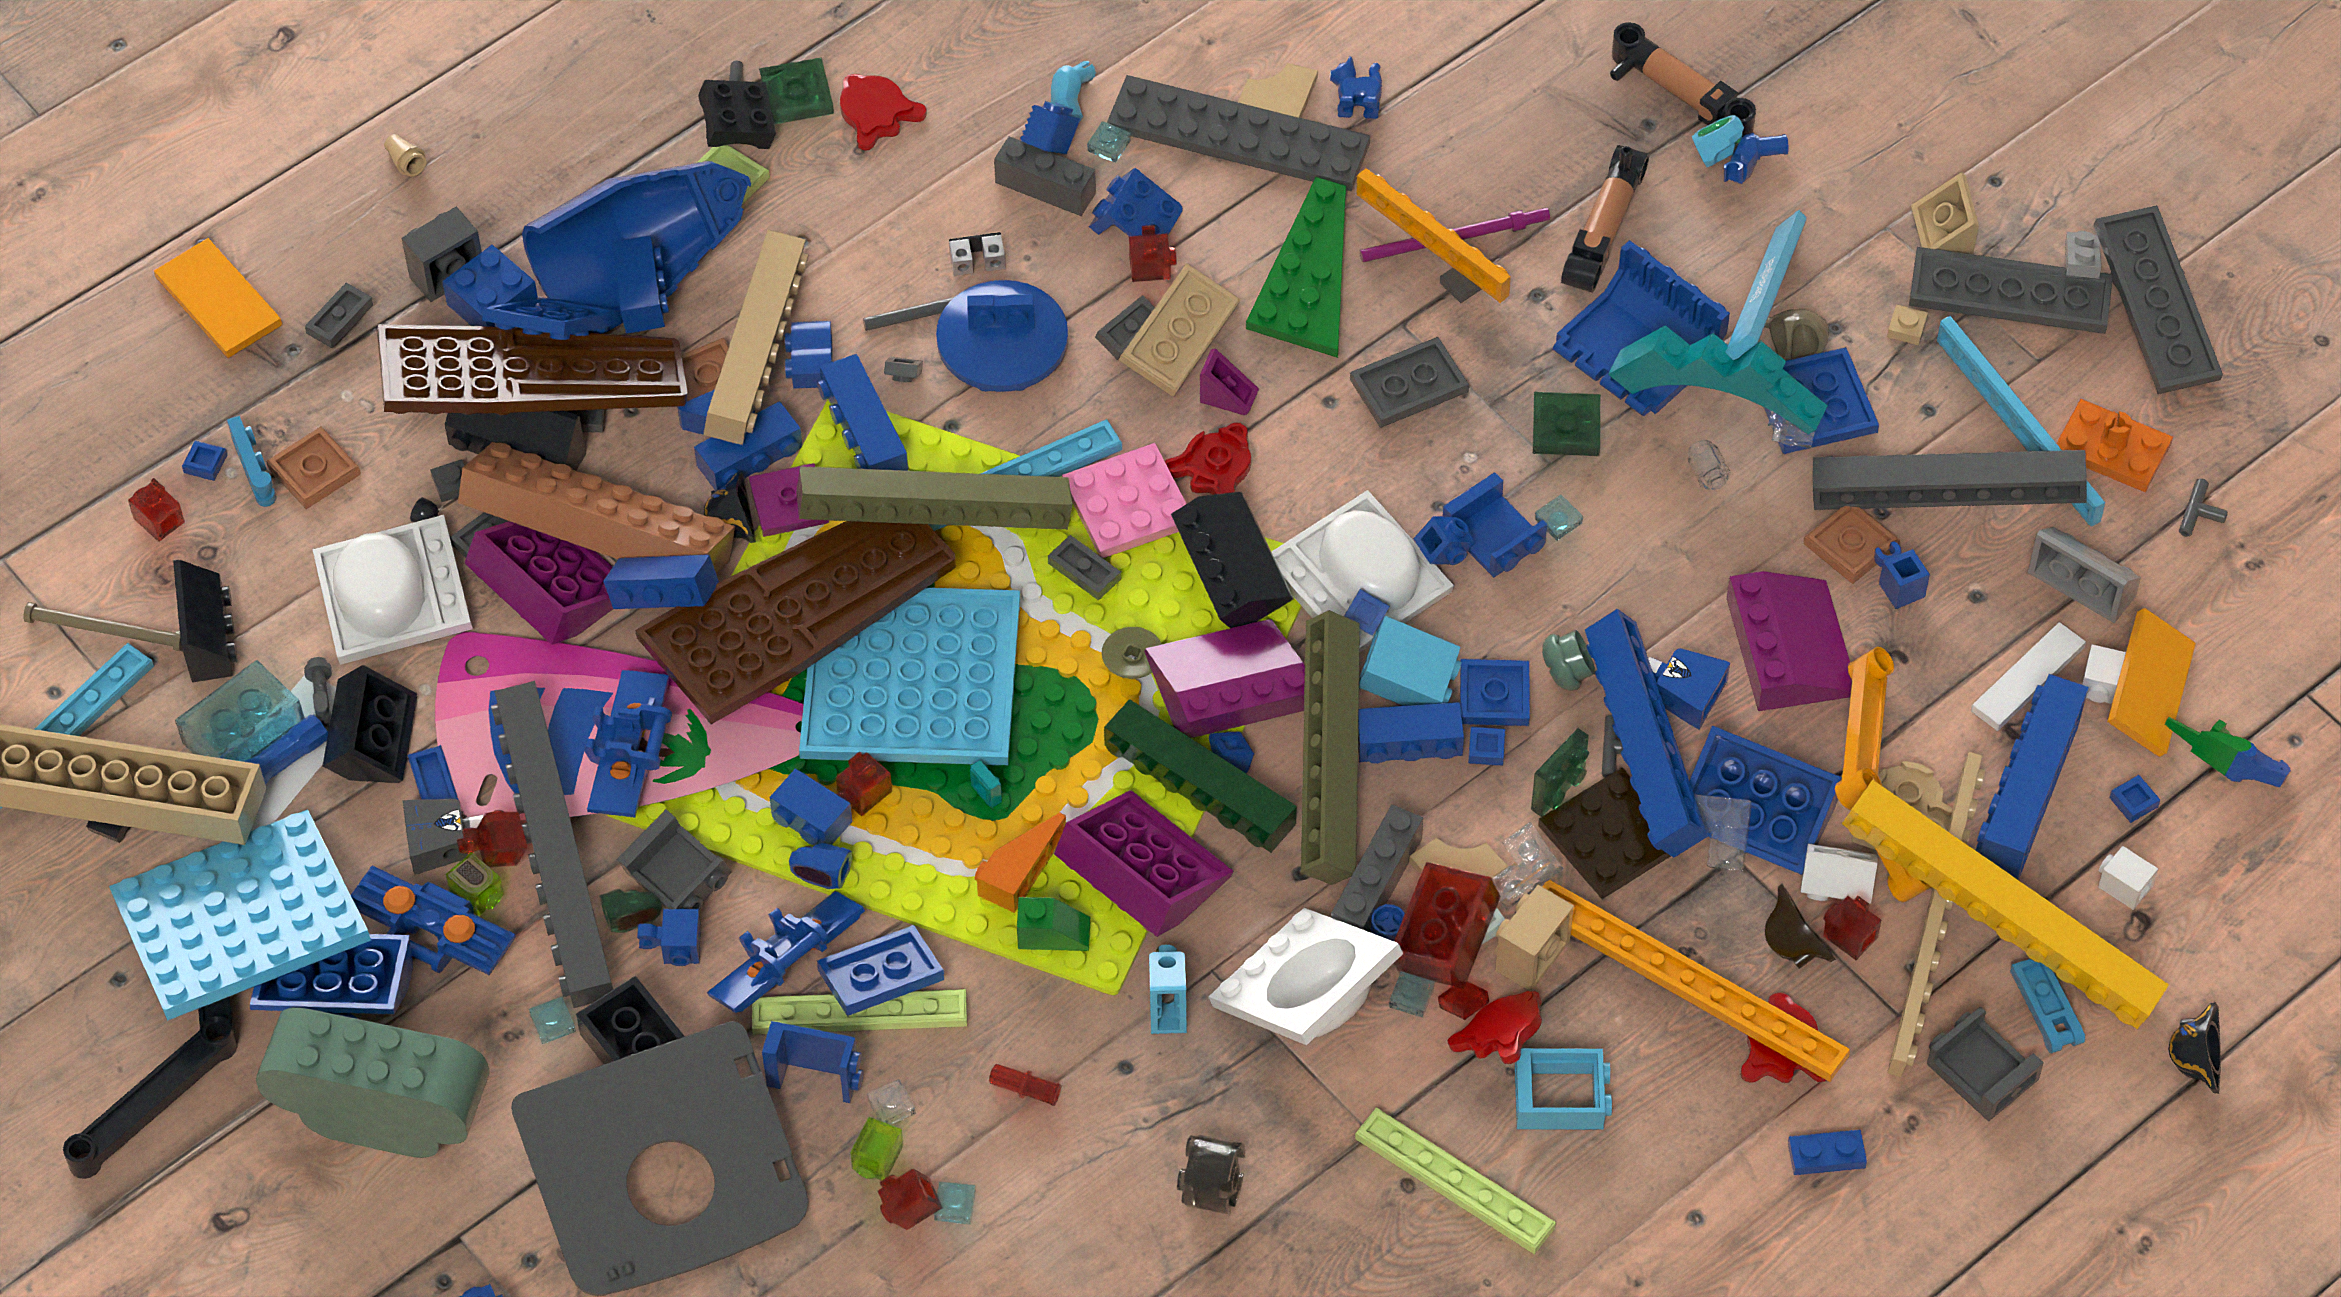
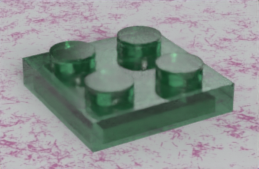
[759,57,834,124]
[1532,392,1601,456]
[1531,728,1589,817]

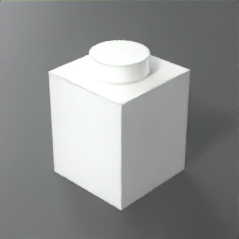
[2082,645,2126,704]
[2098,846,2158,910]

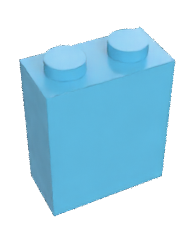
[1359,616,1462,706]

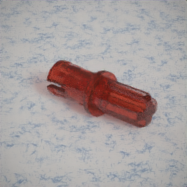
[989,1064,1062,1106]

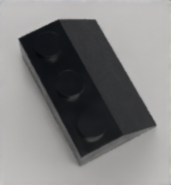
[173,560,238,682]
[322,665,417,783]

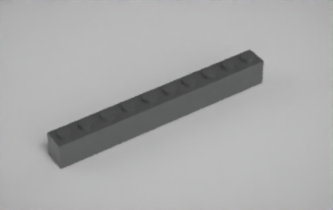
[491,681,613,1008]

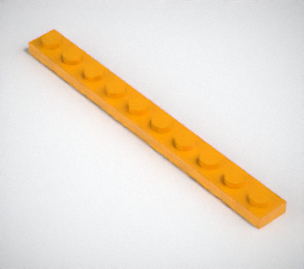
[1542,879,1850,1082]

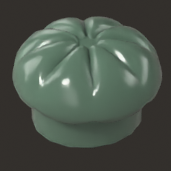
[1542,630,1595,691]

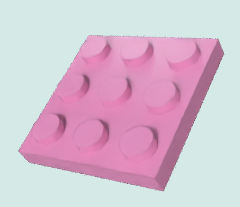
[1062,443,1186,558]

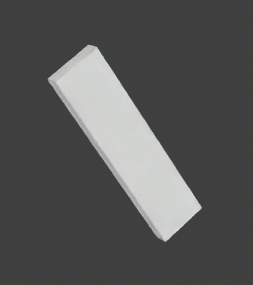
[1971,622,2086,731]

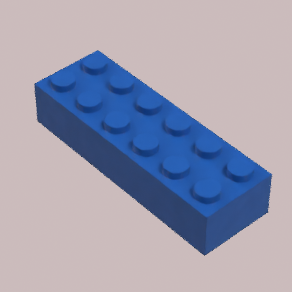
[1975,674,2089,880]

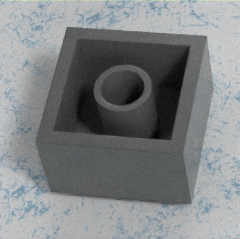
[401,206,482,302]

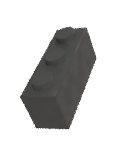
[994,136,1096,216]

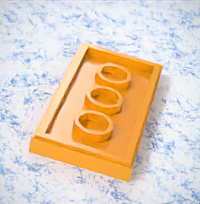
[154,238,282,358]
[2107,608,2196,757]

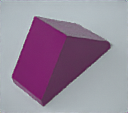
[1200,348,1259,415]

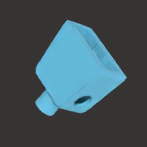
[1149,944,1187,1034]

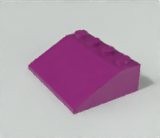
[464,521,613,645]
[1726,571,1852,711]
[1144,619,1305,738]
[1054,790,1234,937]

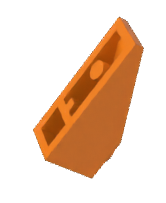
[975,813,1066,913]

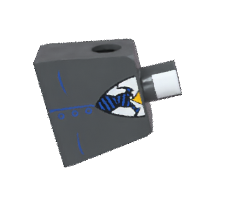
[403,799,487,875]

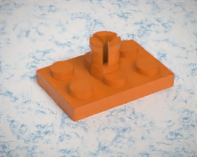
[2056,399,2173,493]

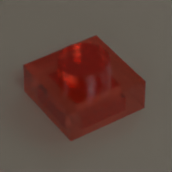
[1438,979,1490,1020]

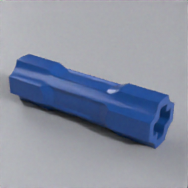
[245,714,328,785]

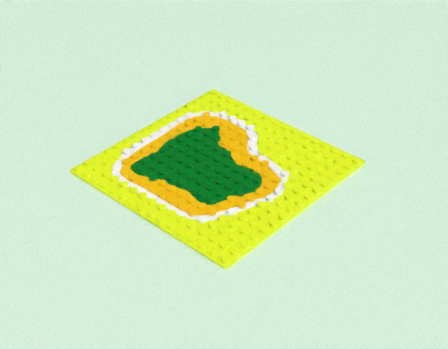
[606,399,1302,995]

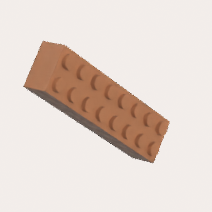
[458,442,735,574]

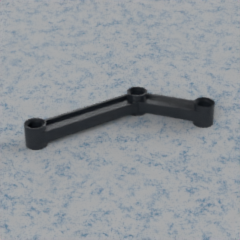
[63,996,237,1179]

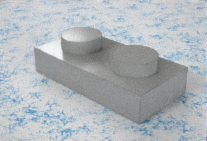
[2065,231,2101,279]

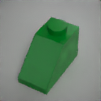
[1017,897,1090,951]

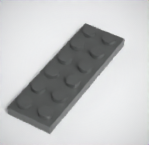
[2094,205,2223,394]
[1909,247,2113,334]

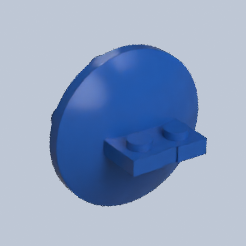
[936,280,1068,392]

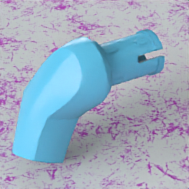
[1051,61,1096,122]

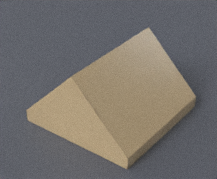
[1911,172,1979,254]

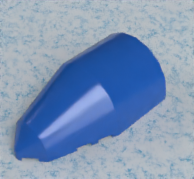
[522,161,751,334]

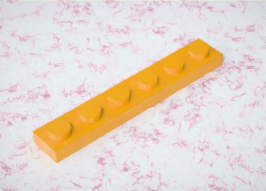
[1357,168,1511,303]

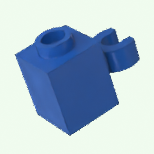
[1874,541,1930,609]
[637,909,701,966]

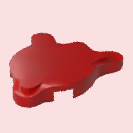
[840,74,927,151]
[1165,423,1251,495]
[1447,991,1542,1064]
[1740,993,1827,1083]

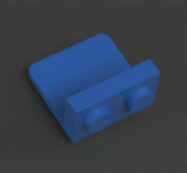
[1089,168,1183,253]

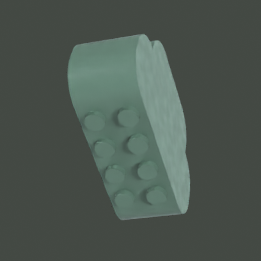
[256,1008,490,1158]

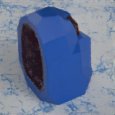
[789,843,852,889]

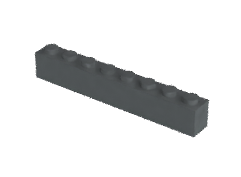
[1813,450,2087,510]

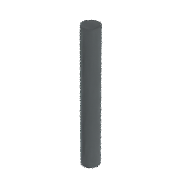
[863,297,954,331]

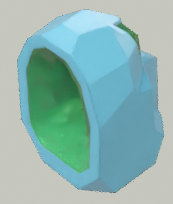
[1692,115,1744,167]

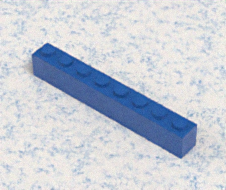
[1585,609,1708,858]

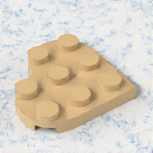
[1852,761,1953,850]

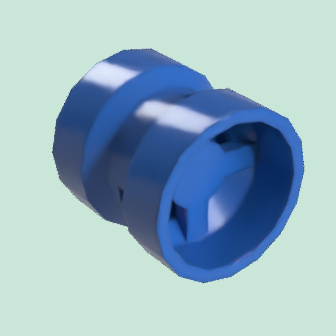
[1371,904,1407,948]

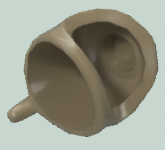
[1764,309,1830,361]

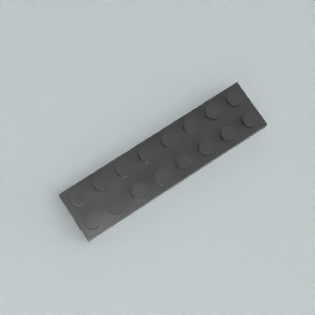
[1107,75,1371,192]

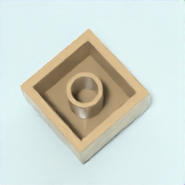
[1494,885,1574,991]

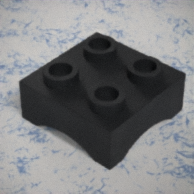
[698,80,776,149]

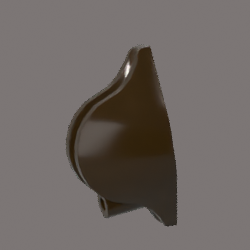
[1765,883,1836,969]

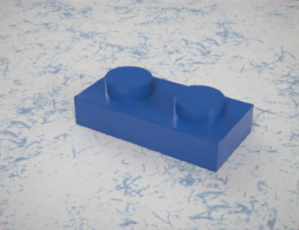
[1788,1129,1867,1175]

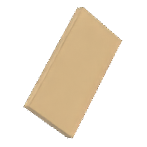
[1119,263,1241,397]

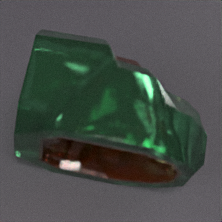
[599,888,662,933]

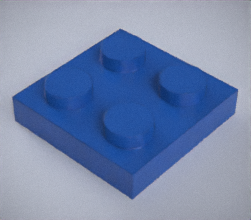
[1460,659,1530,726]

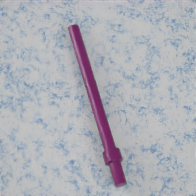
[1360,208,1550,262]

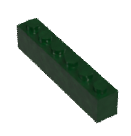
[1104,699,1297,853]

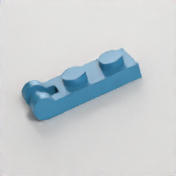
[227,415,276,507]
[2010,959,2085,1054]

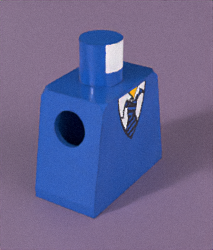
[1649,648,1730,730]

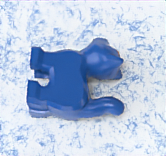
[1329,56,1382,119]

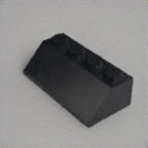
[445,411,586,471]
[1171,492,1294,628]

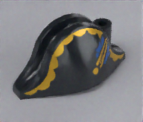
[704,470,756,543]
[2168,1002,2221,1094]

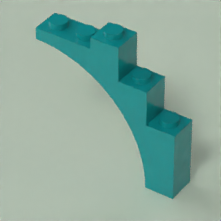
[1608,325,1827,435]

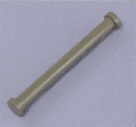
[23,602,183,651]

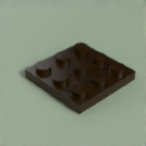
[1538,768,1671,899]

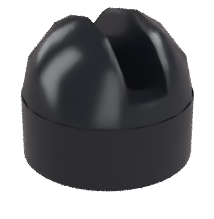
[410,497,439,522]

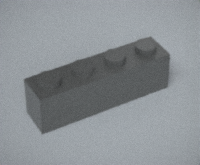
[1331,804,1423,933]

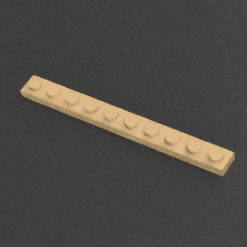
[1887,752,1985,1077]

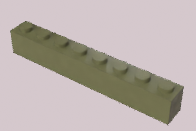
[796,466,1073,530]
[1301,610,1360,885]

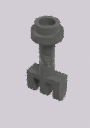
[304,657,332,731]

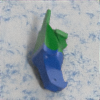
[2164,717,2291,787]

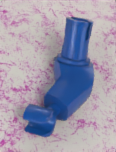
[1724,133,1789,184]

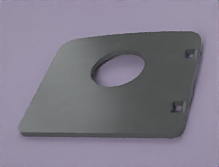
[511,1021,808,1296]

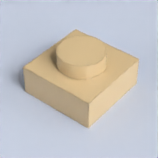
[1887,304,1928,345]

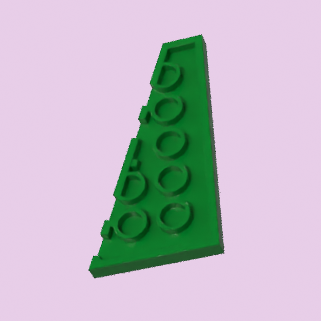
[1246,177,1346,358]

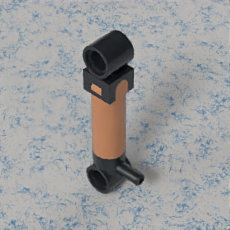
[1610,22,1756,143]
[1561,145,1650,293]

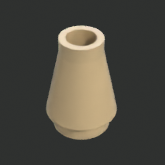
[384,134,426,177]

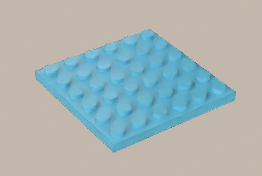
[799,588,1020,765]
[109,809,371,1021]

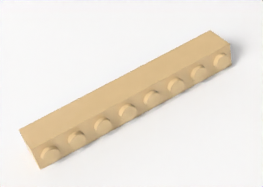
[703,230,809,445]

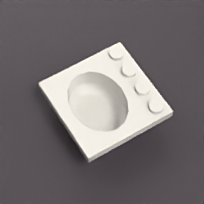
[1272,490,1454,653]
[313,515,473,665]
[1209,908,1403,1045]

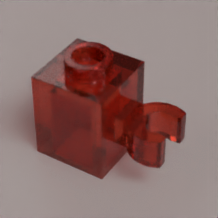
[1128,225,1177,282]
[128,478,185,542]
[836,751,892,816]
[457,810,527,867]
[1823,895,1882,960]
[878,1169,943,1230]

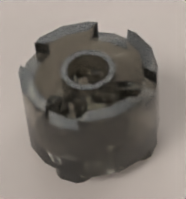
[1177,1135,1245,1215]

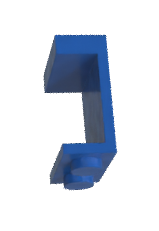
[1442,472,1547,578]
[762,1021,864,1103]

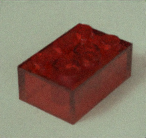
[1394,862,1501,989]

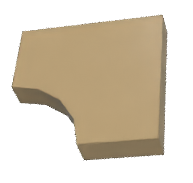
[1238,63,1318,118]
[1409,838,1509,910]

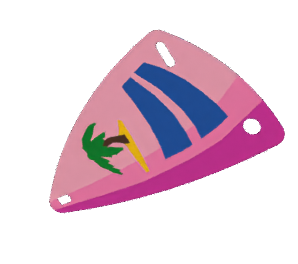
[435,632,804,821]

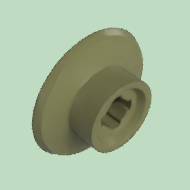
[1102,627,1162,679]

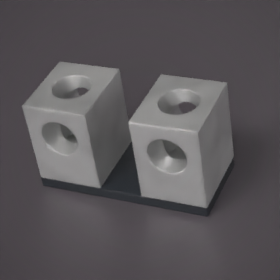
[949,232,1005,276]

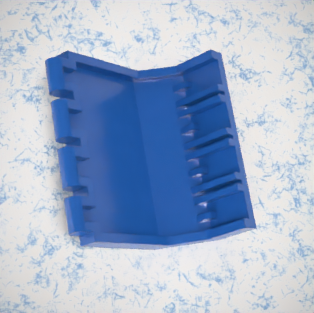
[1553,240,1730,416]

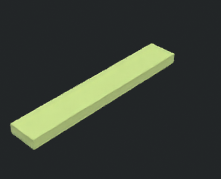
[752,989,967,1035]
[1355,1107,1556,1255]

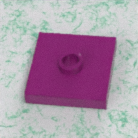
[749,463,829,537]

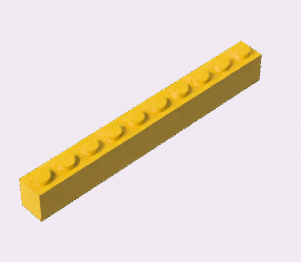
[1842,779,2169,1029]

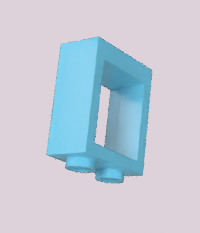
[1514,1048,1612,1130]

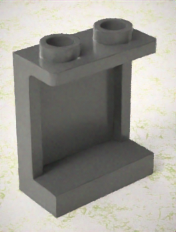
[617,809,732,910]
[1927,1007,2044,1122]

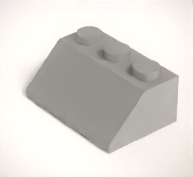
[2028,527,2141,623]

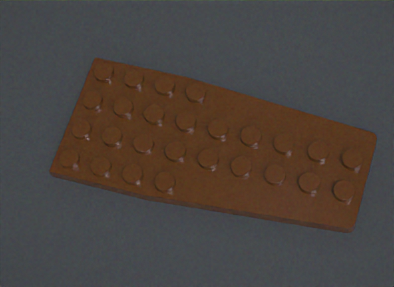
[377,324,687,415]
[635,521,956,724]

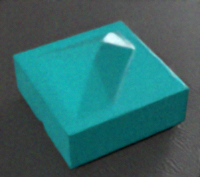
[970,760,1002,808]

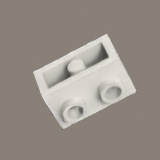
[1801,844,1878,906]

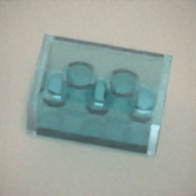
[175,660,305,762]

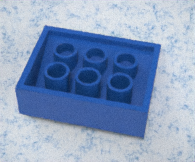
[1689,726,1842,875]
[250,934,413,1014]

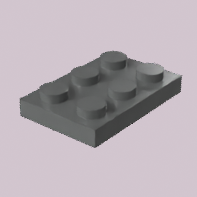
[1350,337,1469,428]

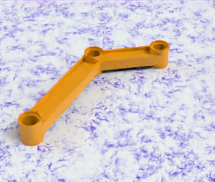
[1835,646,1932,902]

